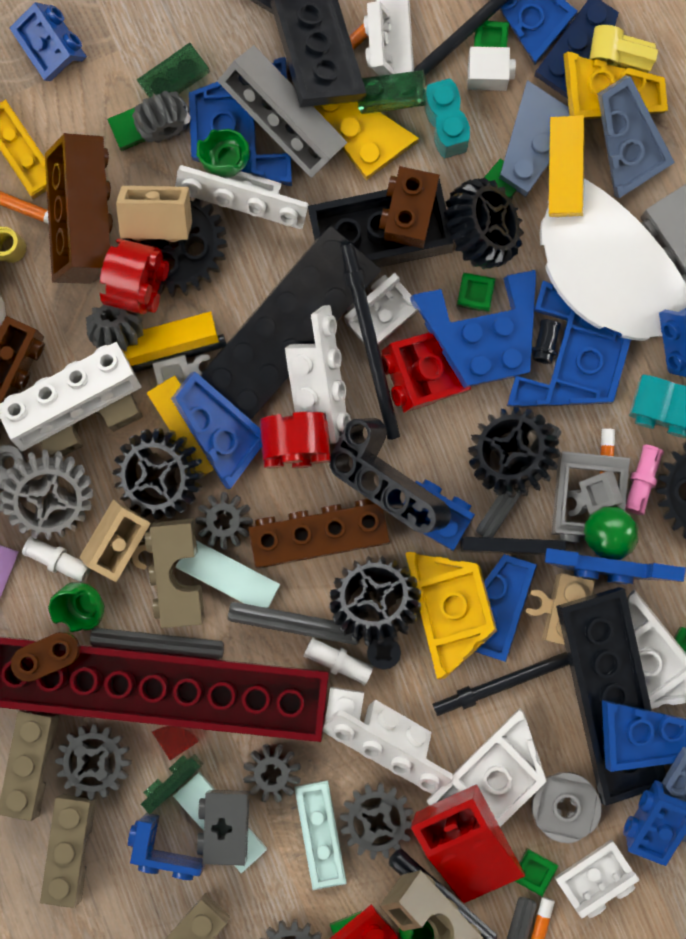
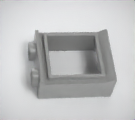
[551,451,630,543]

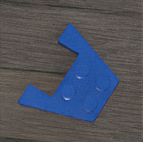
[189,57,292,186]
[410,270,536,388]
[507,280,631,407]
[544,548,686,585]

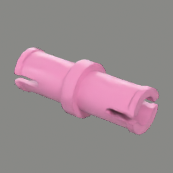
[625,445,664,515]

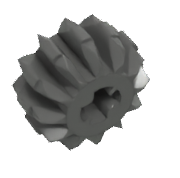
[132,91,191,143]
[86,304,144,352]
[195,492,253,550]
[243,744,301,803]

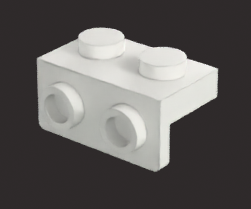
[344,273,418,345]
[554,840,640,919]

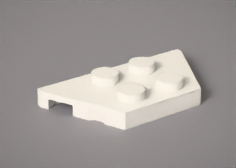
[627,589,686,709]
[426,708,547,827]

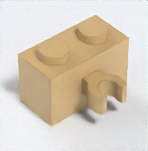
[116,186,192,242]
[79,499,153,582]
[525,573,595,646]

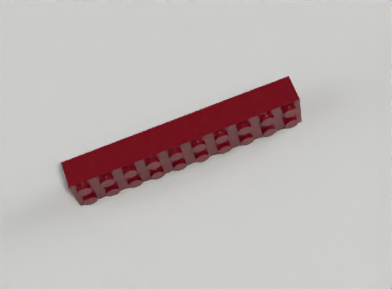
[0,636,329,742]

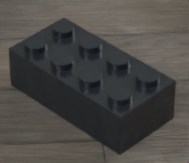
[308,179,454,267]

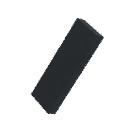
[461,537,566,555]

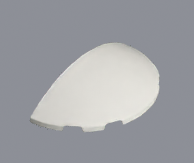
[540,179,686,341]

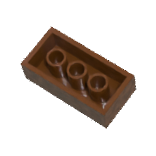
[45,133,113,284]

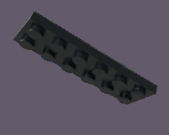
[200,224,382,420]
[556,587,666,806]

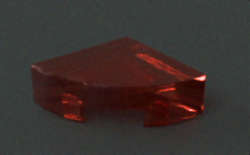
[152,726,200,760]

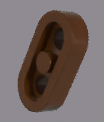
[11,632,80,682]

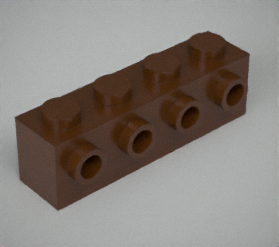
[0,316,45,439]
[248,499,390,569]

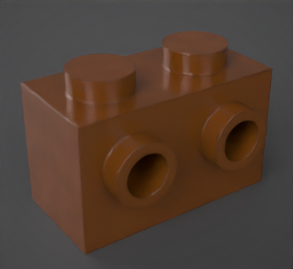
[379,166,440,249]

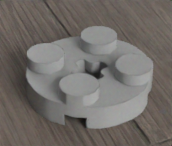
[531,772,602,843]

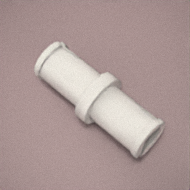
[22,536,91,583]
[303,637,374,686]

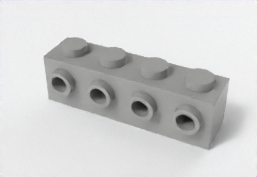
[218,45,348,178]

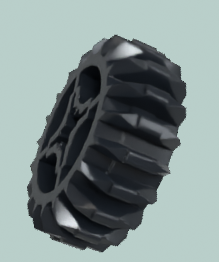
[443,177,524,270]
[468,406,560,498]
[112,428,204,520]
[329,556,421,647]

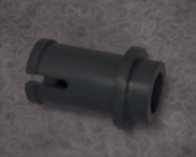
[532,319,561,364]

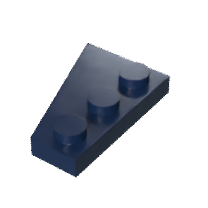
[534,0,619,99]

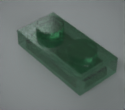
[137,43,210,98]
[358,70,426,114]
[140,754,204,815]

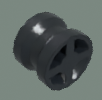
[367,637,401,670]

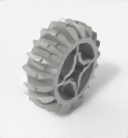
[0,449,93,540]

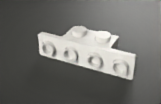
[364,0,416,111]
[175,165,309,229]
[285,305,351,444]
[322,699,453,794]

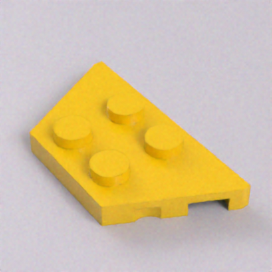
[405,552,497,680]

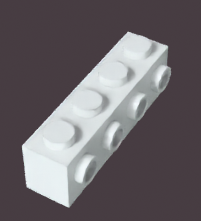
[0,342,142,452]

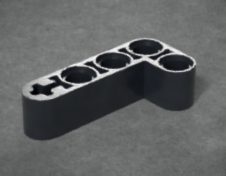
[329,418,451,533]

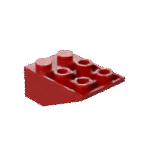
[411,784,525,903]

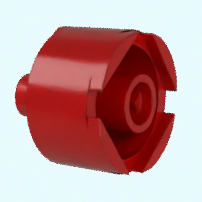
[99,238,169,315]
[260,412,331,469]

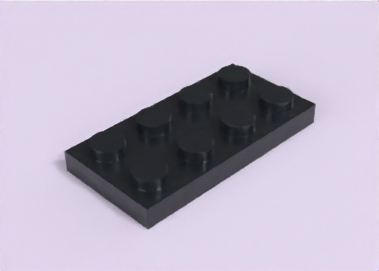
[269,0,367,107]

